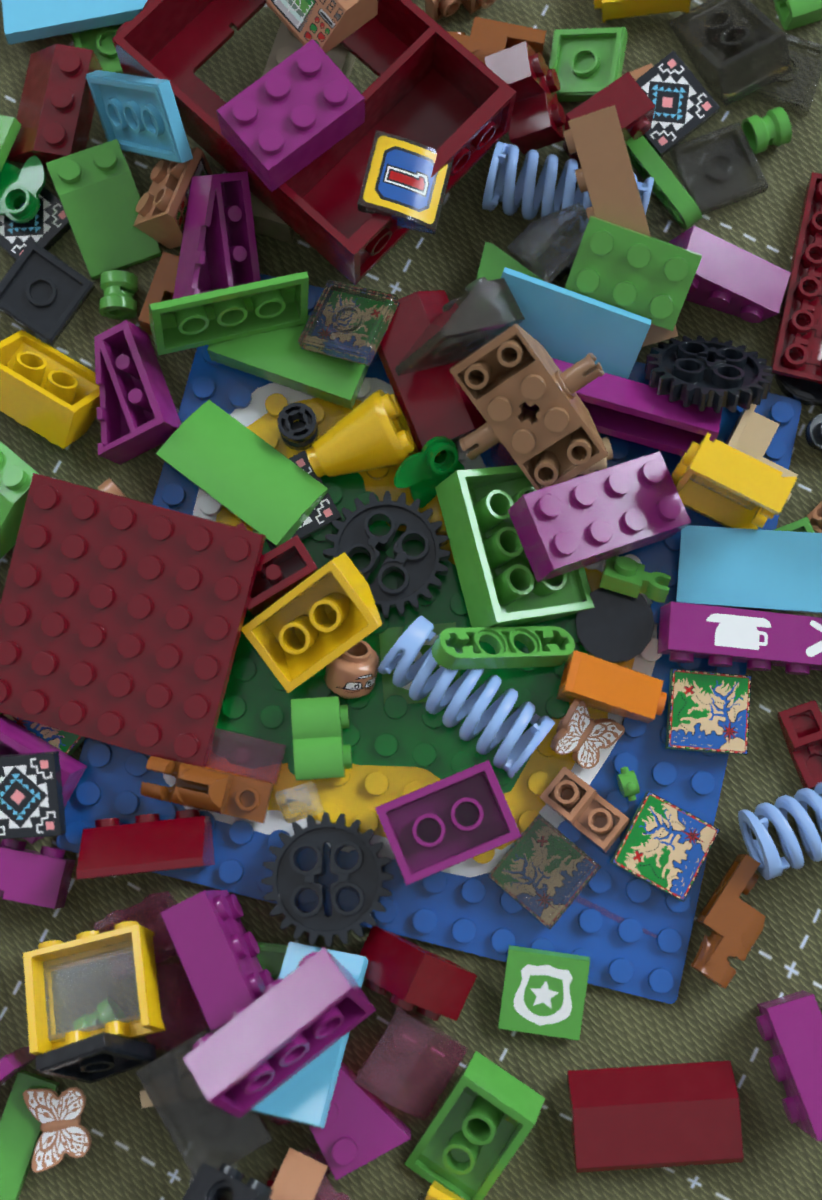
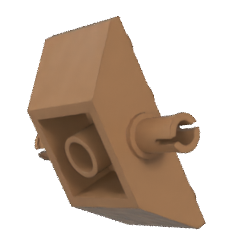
[449,323,608,491]

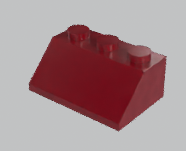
[8,44,102,167]
[76,809,215,879]

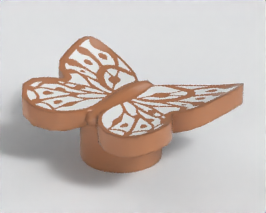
[550,698,625,769]
[23,1087,92,1173]

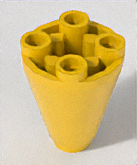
[306,389,418,478]

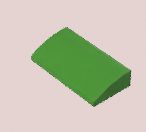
[149,271,309,356]
[207,315,369,410]
[156,400,329,547]

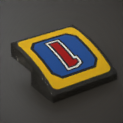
[357,130,453,235]

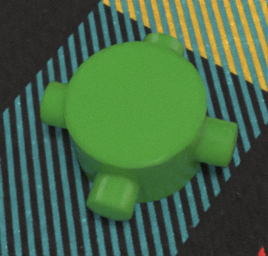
[617,766,640,801]

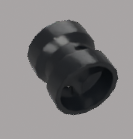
[277,403,319,451]

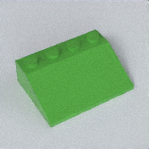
[435,465,595,627]

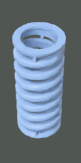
[482,141,654,233]
[377,615,556,779]
[738,782,822,880]

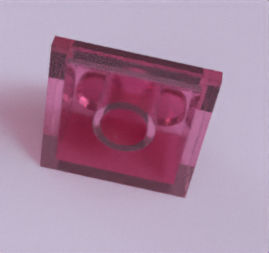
[354,1006,468,1121]

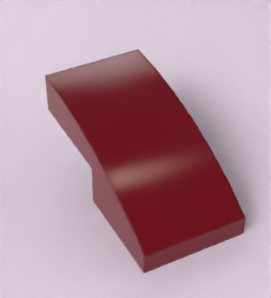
[777,700,822,790]

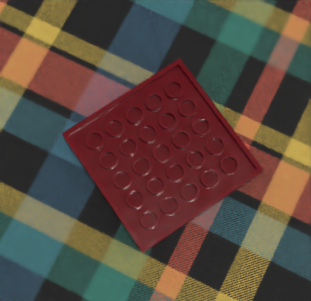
[0,473,266,768]

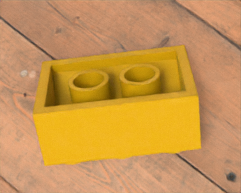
[0,329,100,449]
[241,552,383,693]

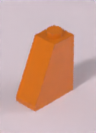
[556,650,667,723]

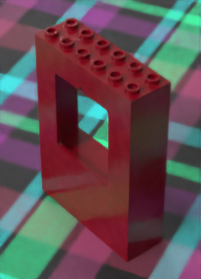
[112,0,516,285]

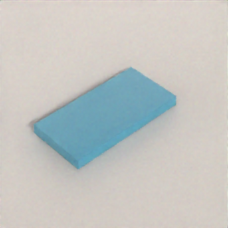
[2,0,148,45]
[86,70,193,163]
[479,267,652,379]
[676,525,822,614]
[250,941,369,1129]

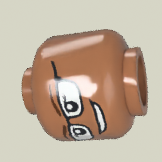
[324,640,379,699]

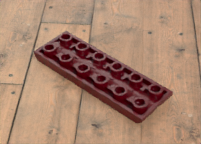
[771,172,822,385]

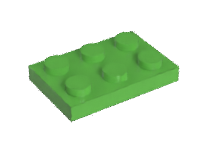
[564,215,702,331]

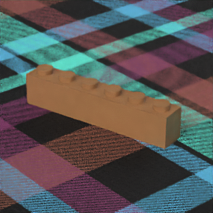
[563,105,678,347]

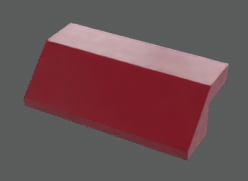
[377,290,486,452]
[567,1060,744,1173]

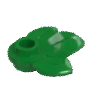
[0,155,46,223]
[394,436,465,508]

